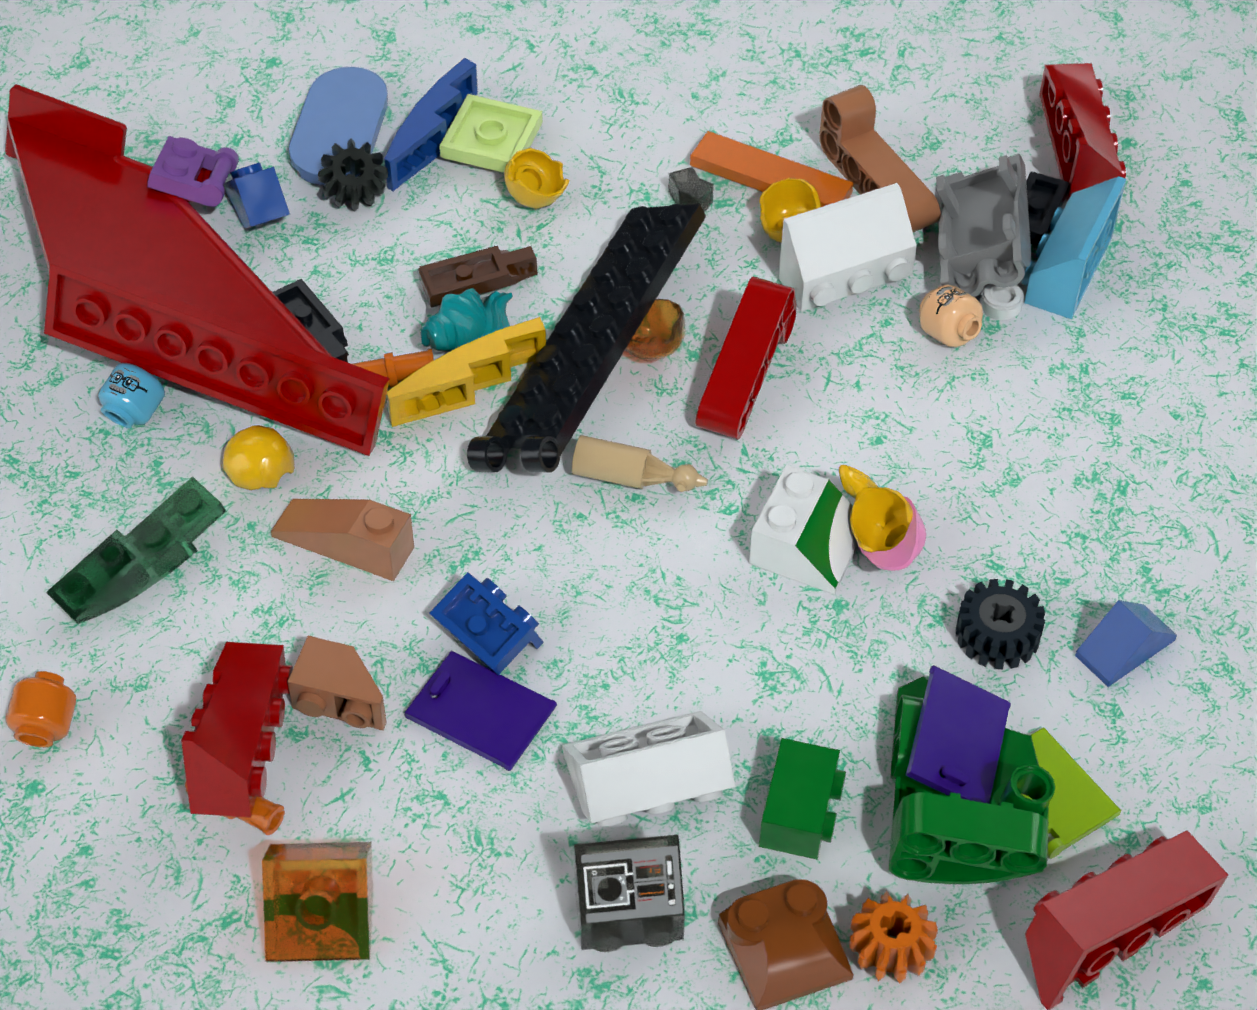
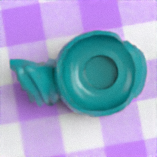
[420,288,513,351]

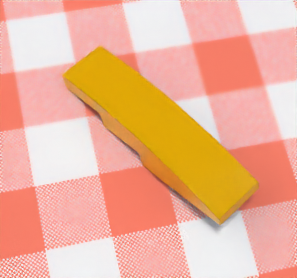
[387,317,546,427]

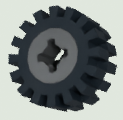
[956,579,1045,670]

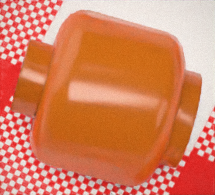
[6,671,76,748]

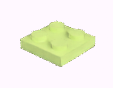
[440,94,543,173]

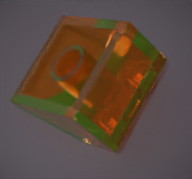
[262,842,373,962]

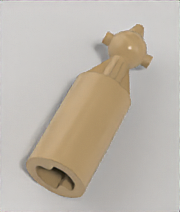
[572,435,708,492]

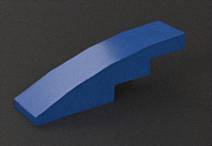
[384,58,478,191]

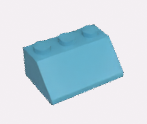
[1022,176,1126,319]

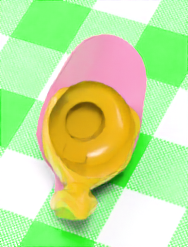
[839,465,926,571]

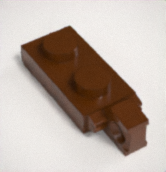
[418,245,538,308]

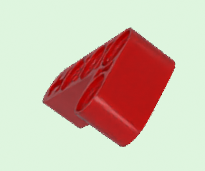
[696,276,797,440]

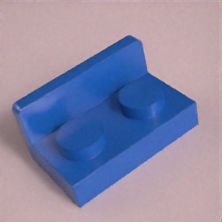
[430,572,544,676]

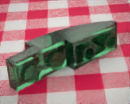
[46,476,226,624]

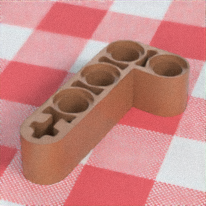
[819,85,940,232]

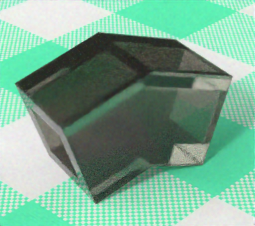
[669,167,714,212]

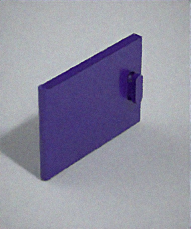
[405,650,557,771]
[906,665,1011,804]

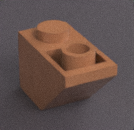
[288,636,387,731]

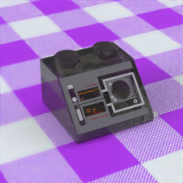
[574,834,685,952]

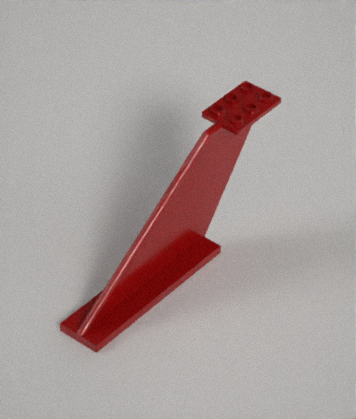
[5,84,390,456]

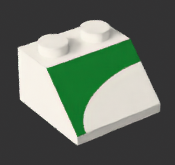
[749,465,858,595]

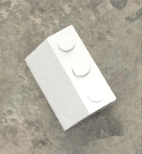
[779,183,916,312]
[562,711,736,826]

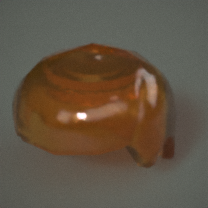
[625,299,685,361]

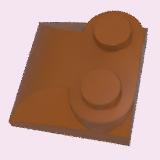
[718,879,854,1010]

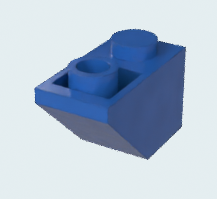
[224,162,290,229]

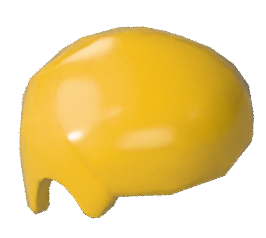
[504,148,569,209]
[759,178,821,243]
[223,425,295,490]

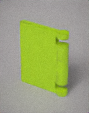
[1022,727,1121,859]

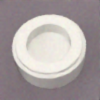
[980,284,1024,320]

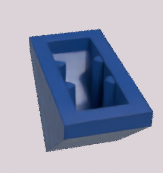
[1075,600,1177,687]

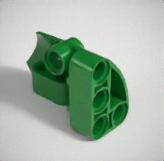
[889,676,1055,884]

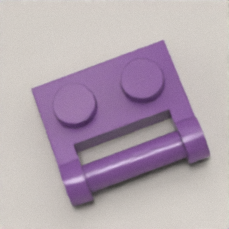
[147,136,239,207]

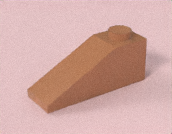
[271,499,414,581]

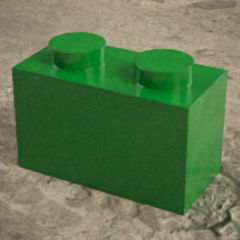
[759,738,846,860]

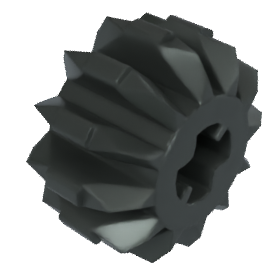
[318,138,388,211]

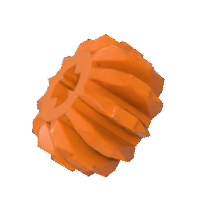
[849,891,938,984]

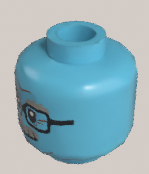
[98,363,165,428]

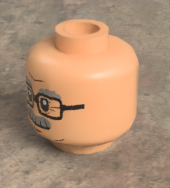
[919,285,983,348]

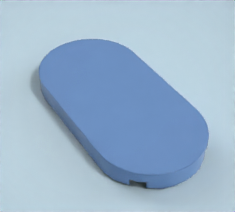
[289,67,388,185]

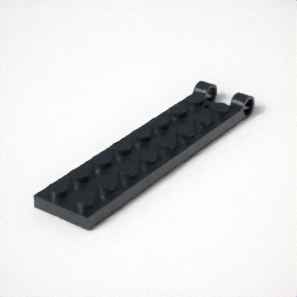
[467,204,706,473]

